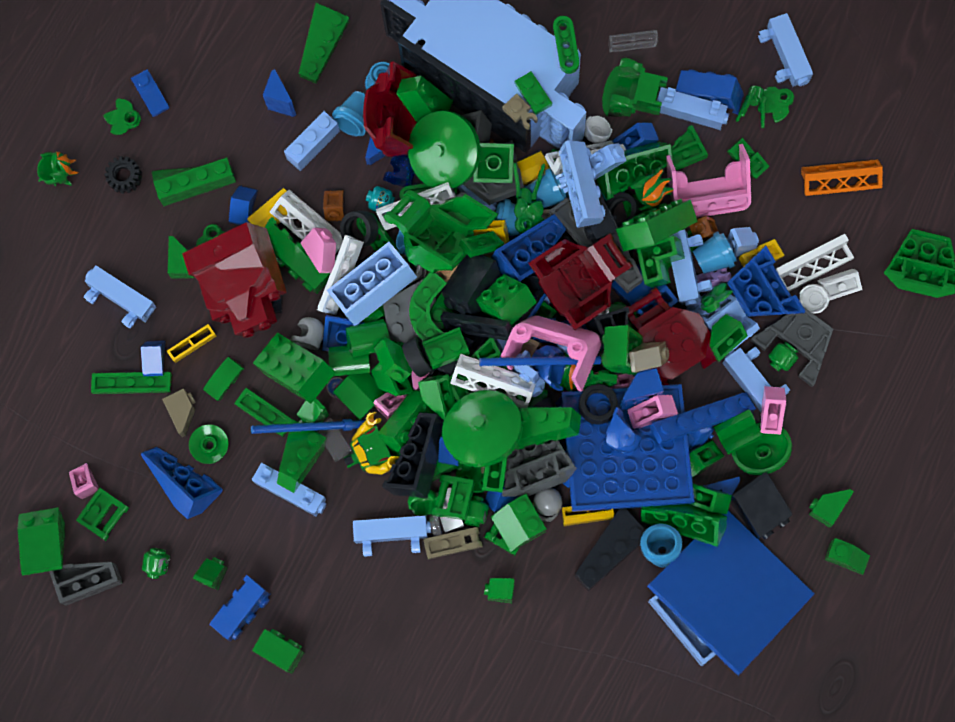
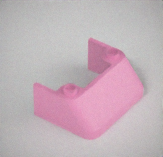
[666,144,751,218]
[501,316,601,392]

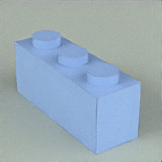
[284,111,340,171]

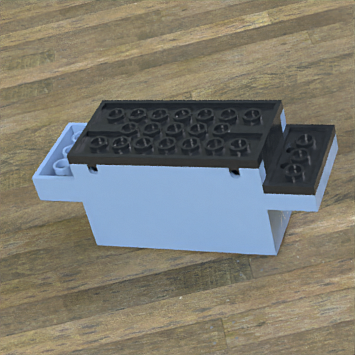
[380,0,587,154]

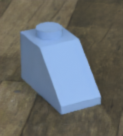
[727,227,759,257]

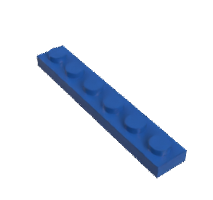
[649,392,756,444]

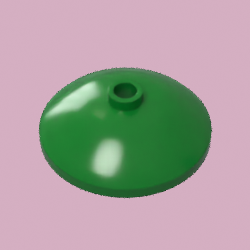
[732,423,792,475]

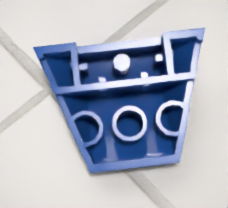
[727,246,806,317]

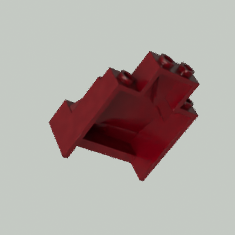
[182,222,287,338]

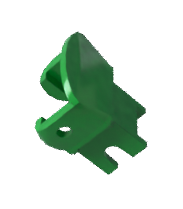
[602,58,668,117]

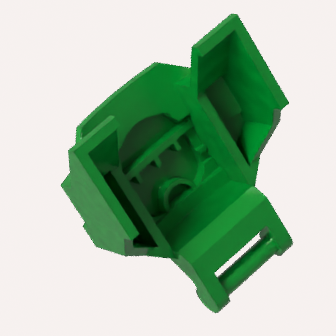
[384,190,498,274]

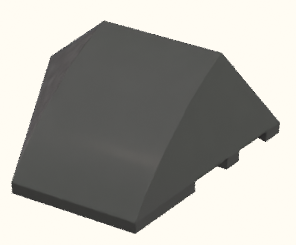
[502,440,577,497]

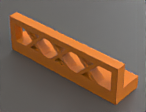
[801,159,883,196]

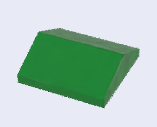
[333,373,387,420]

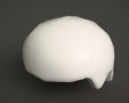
[584,116,612,144]
[799,284,829,314]

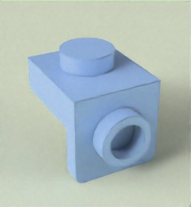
[514,350,540,384]

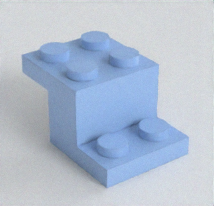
[686,290,760,350]

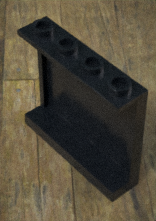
[440,276,544,340]

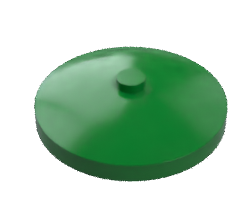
[408,111,481,190]
[442,390,523,467]

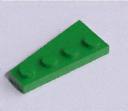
[299,3,350,84]

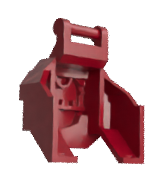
[363,61,417,157]
[529,233,633,330]
[622,287,717,385]

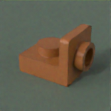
[323,190,344,221]
[690,216,720,239]

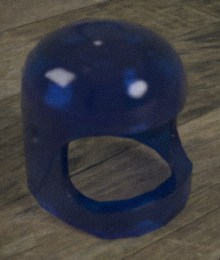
[383,154,415,187]

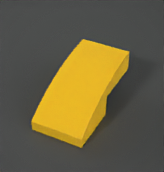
[738,239,785,267]

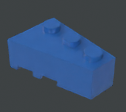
[676,70,744,115]
[209,575,270,642]

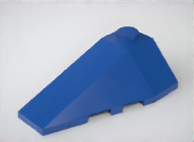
[491,214,566,282]
[141,447,223,519]

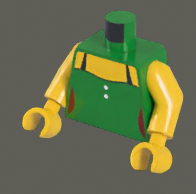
[343,412,399,475]

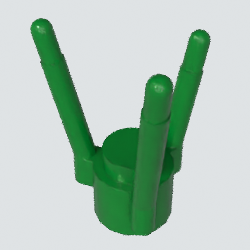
[736,86,767,128]
[513,163,545,205]

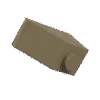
[629,341,669,372]
[162,389,196,437]

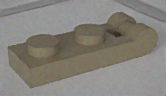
[423,527,483,560]

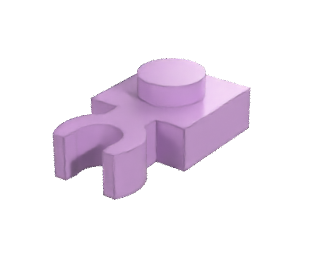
[697,268,731,288]

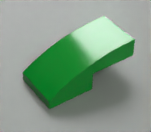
[727,138,769,179]
[203,357,244,401]

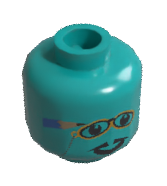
[365,186,395,214]

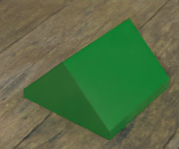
[473,143,514,183]

